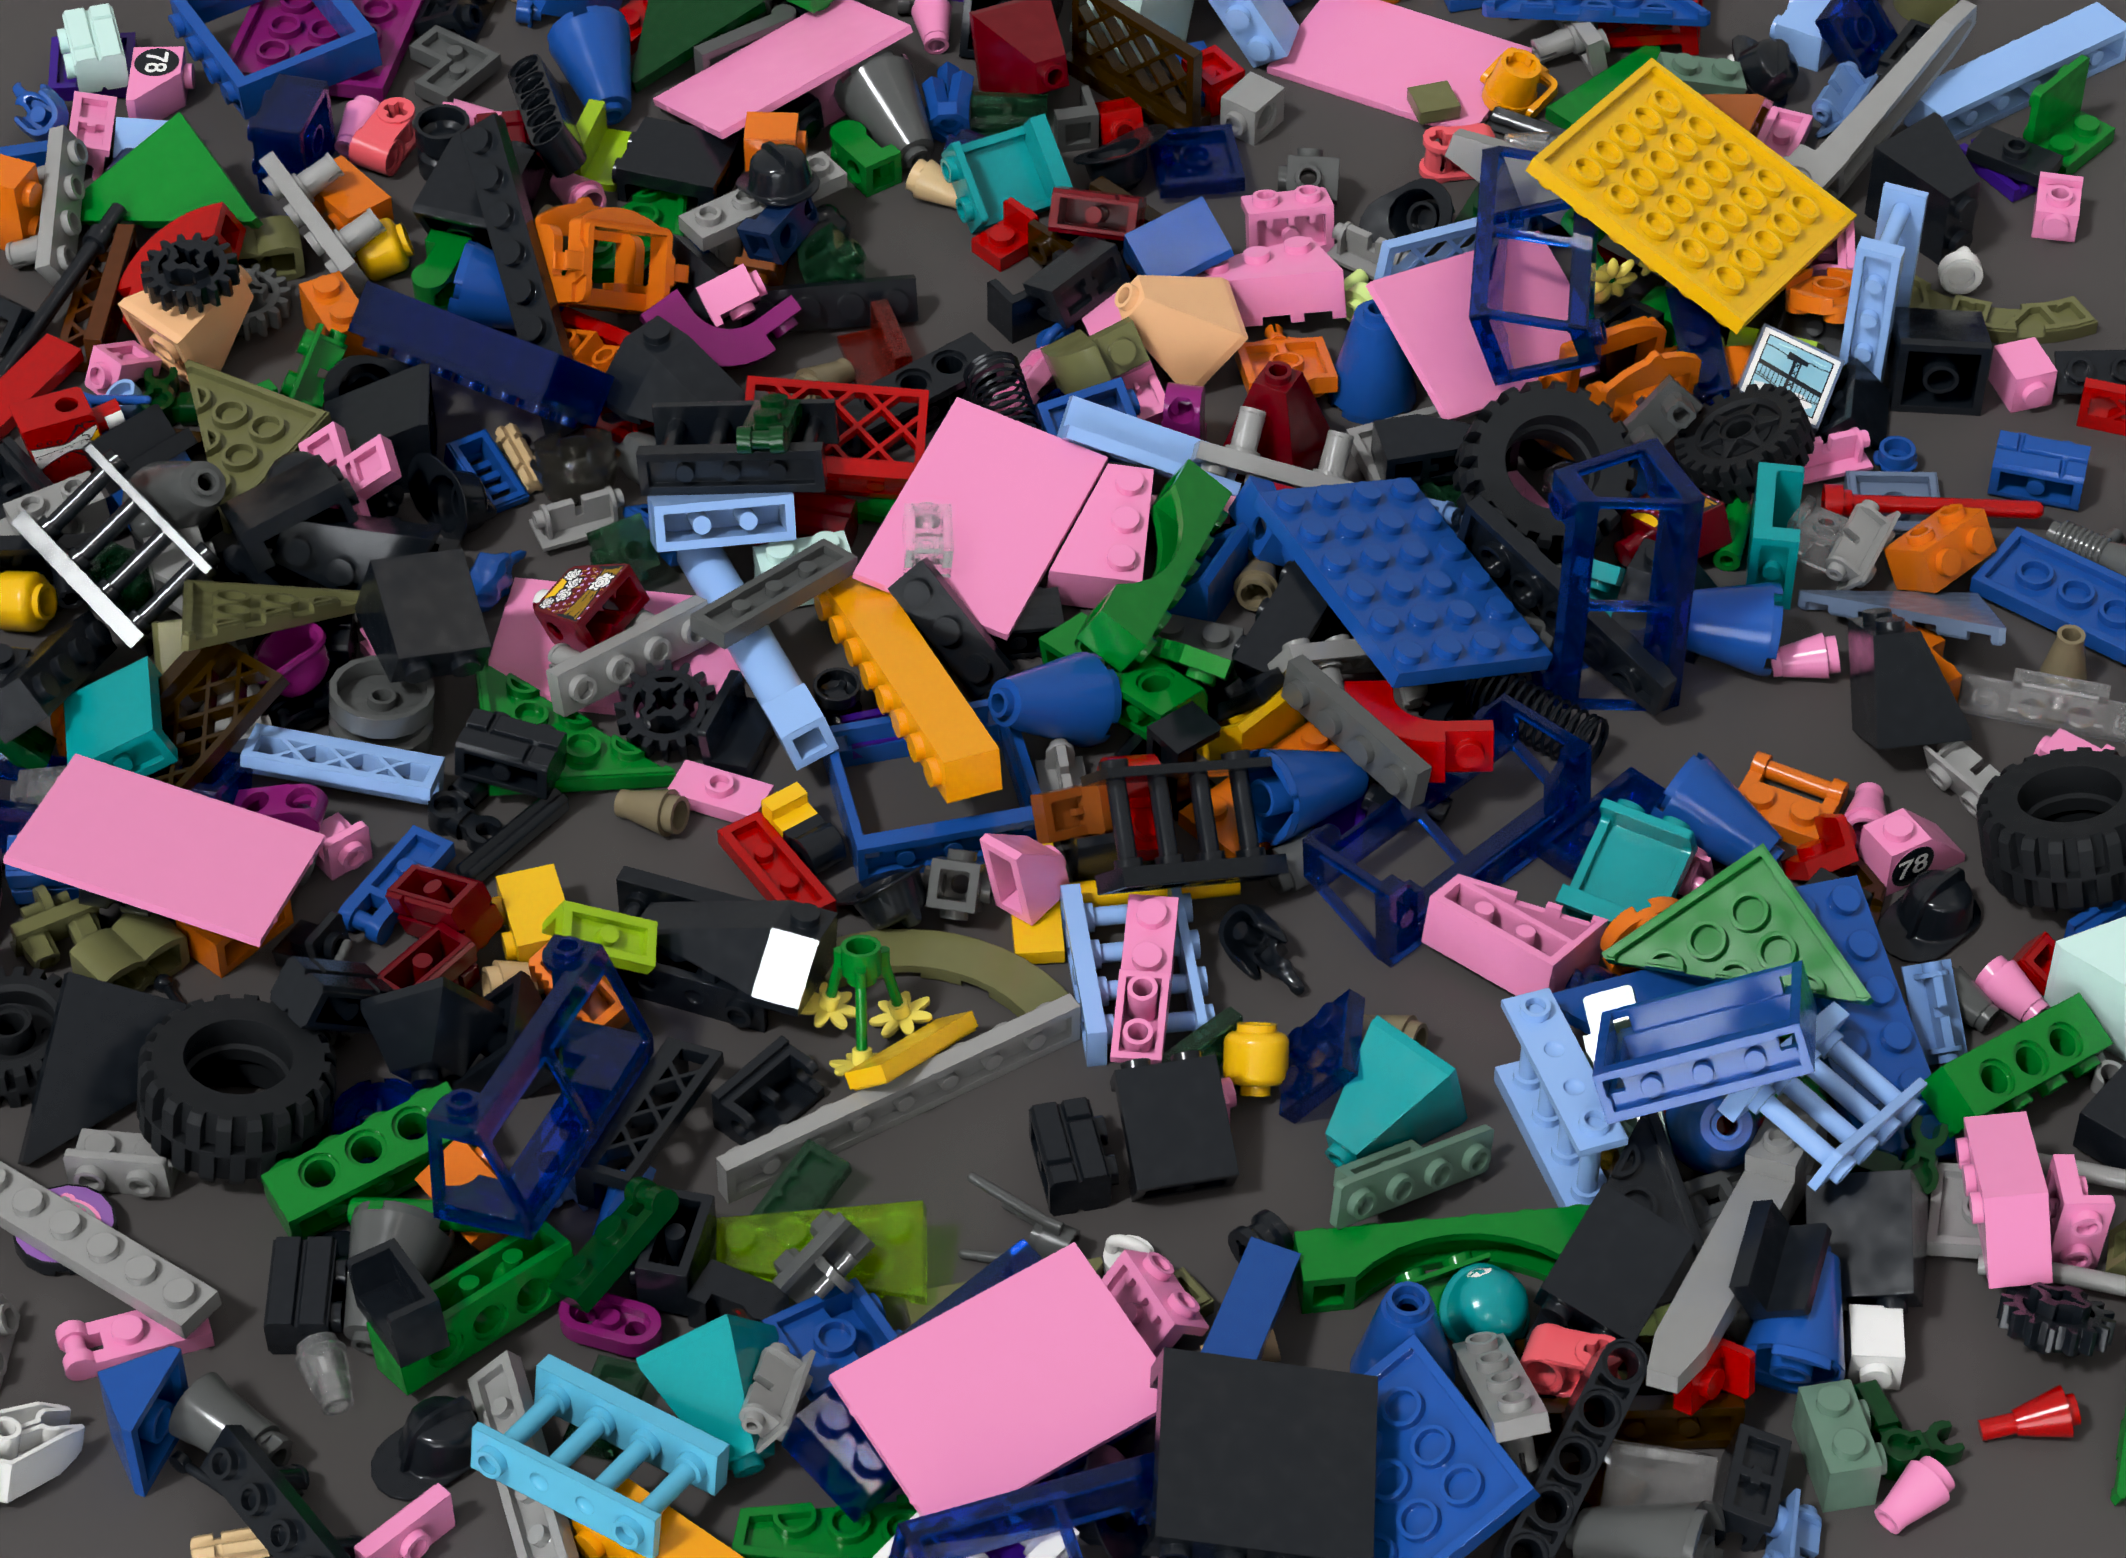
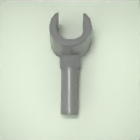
[2090,1052,2122,1094]

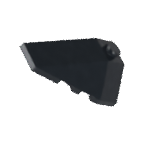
[640,900,838,1017]

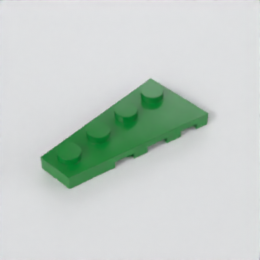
[1150,636,1234,688]
[731,1494,961,1558]

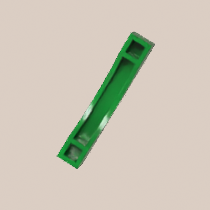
[1076,459,1232,673]
[1293,1204,1590,1314]

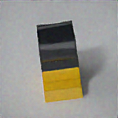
[761,781,846,875]

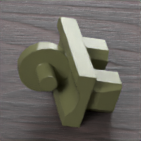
[10,884,101,970]

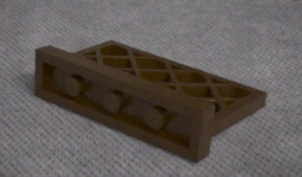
[1066,0,1211,145]
[147,643,290,791]
[1513,1333,1745,1453]

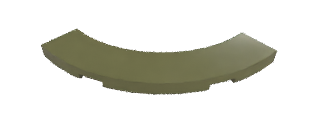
[1909,275,2098,344]
[821,928,1068,1017]

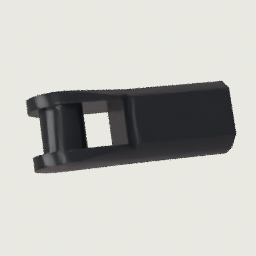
[267,680,330,732]

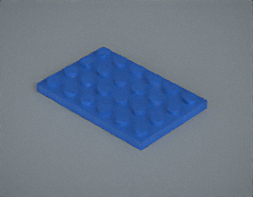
[1253,477,1553,688]

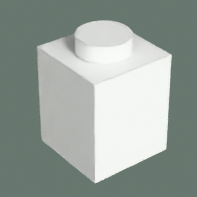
[1844,1304,1906,1390]

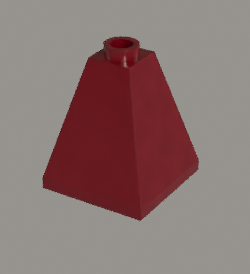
[969,0,1070,94]
[1223,361,1331,481]

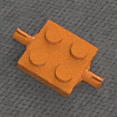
[1235,324,1338,398]

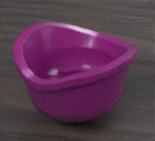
[253,623,329,698]

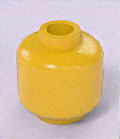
[354,217,415,282]
[0,571,58,632]
[1223,1022,1289,1097]

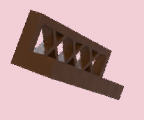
[59,224,139,372]

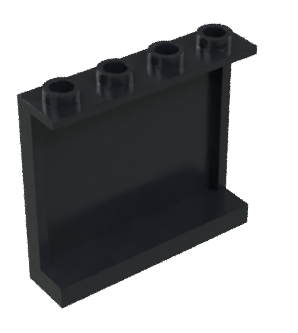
[1142,1347,1378,1558]

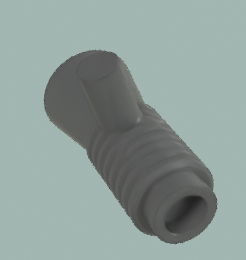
[2045,520,2126,577]

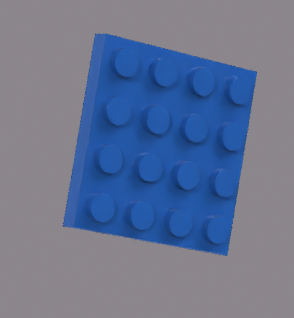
[1363,1334,1541,1558]

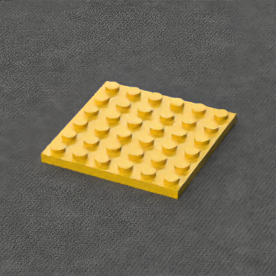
[1525,58,1857,334]

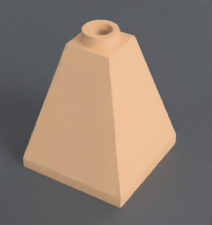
[118,265,254,385]
[1115,275,1249,386]

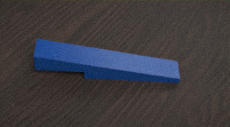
[1201,1236,1301,1360]

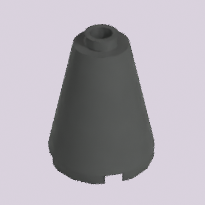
[834,50,935,169]
[122,461,226,544]
[343,1200,455,1355]
[1565,1500,1725,1558]

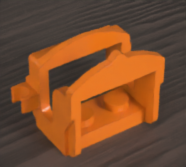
[535,197,689,314]
[1538,316,1702,423]

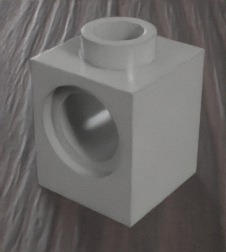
[1220,71,1285,146]

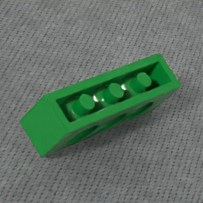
[1038,612,1208,741]
[1921,993,2114,1139]
[260,1081,479,1240]
[366,1217,574,1396]

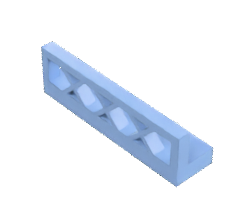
[1374,205,1531,280]
[1057,396,1242,496]
[240,723,445,805]

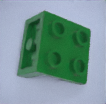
[2023,54,2116,175]

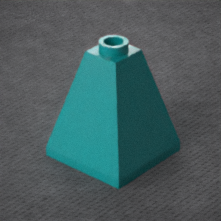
[1325,1015,1468,1167]
[636,1314,779,1478]

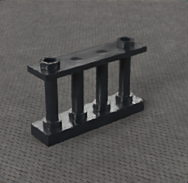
[636,398,839,496]
[11,443,227,657]
[1080,750,1289,895]
[594,866,769,1033]

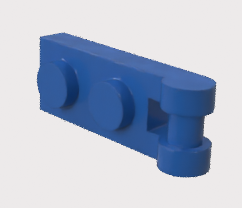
[338,825,456,945]

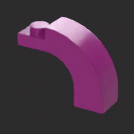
[640,289,802,370]

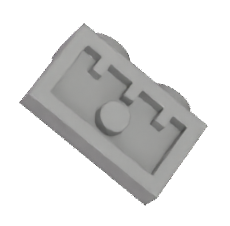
[63,1128,179,1198]

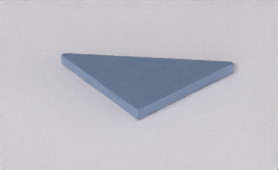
[1797,590,2006,646]

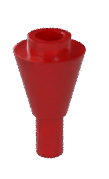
[1977,1385,2081,1441]

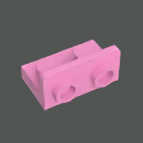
[1241,185,1335,253]
[2045,1154,2116,1269]
[1101,1249,1209,1358]

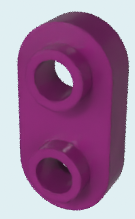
[558,1293,662,1357]

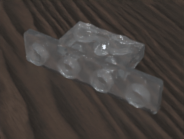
[1959,668,2126,744]

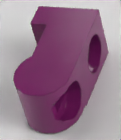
[1161,382,1207,441]
[233,783,329,833]

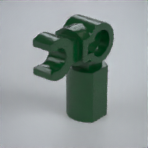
[141,367,199,427]
[1849,1114,1949,1195]
[1854,1379,1965,1481]

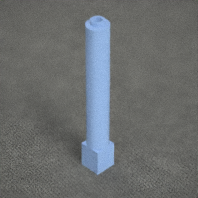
[677,547,839,771]

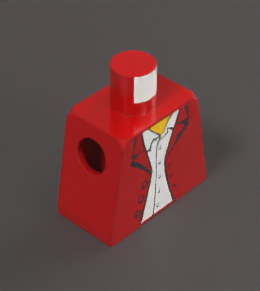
[9,387,126,484]

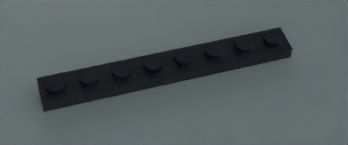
[460,113,591,441]

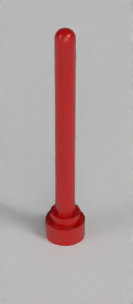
[1821,484,2044,521]

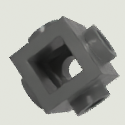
[1278,148,1340,205]
[922,848,993,921]

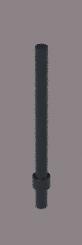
[0,203,127,378]

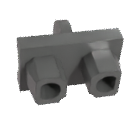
[1623,374,1703,465]
[773,1210,876,1303]

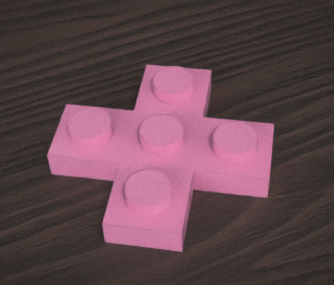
[298,421,402,517]

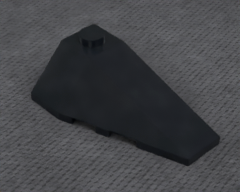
[595,316,746,425]

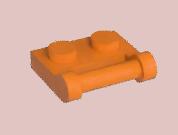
[1738,751,1849,846]

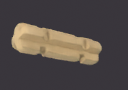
[495,423,546,494]
[190,1527,270,1558]

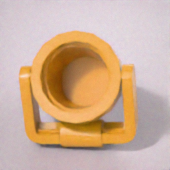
[1480,47,1558,118]

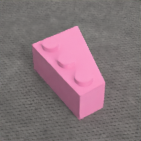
[1193,236,1347,327]
[1047,463,1154,609]
[1421,874,1609,996]
[1955,1111,2053,1289]

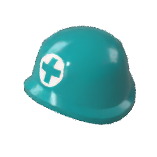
[1439,1263,1530,1348]

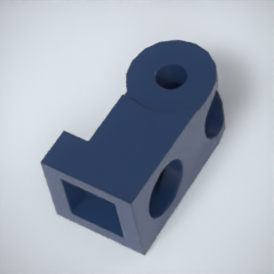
[737,197,819,265]

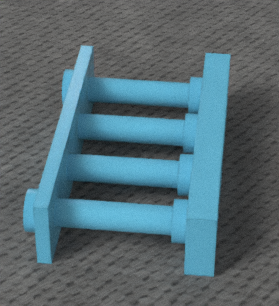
[470,1354,730,1558]

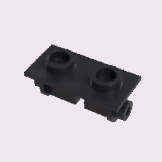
[2054,350,2126,395]

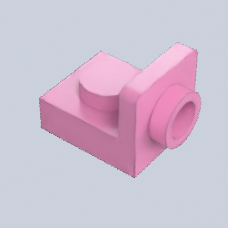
[85,340,162,395]
[315,812,373,881]

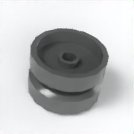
[329,655,435,754]

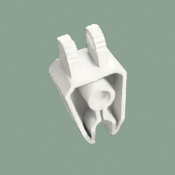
[0,1401,85,1503]

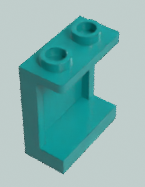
[940,113,1073,234]
[1745,462,1805,610]
[64,656,178,776]
[1555,798,1698,927]

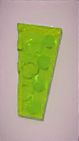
[716,1200,927,1305]

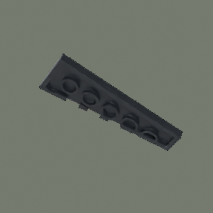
[1457,495,1677,716]

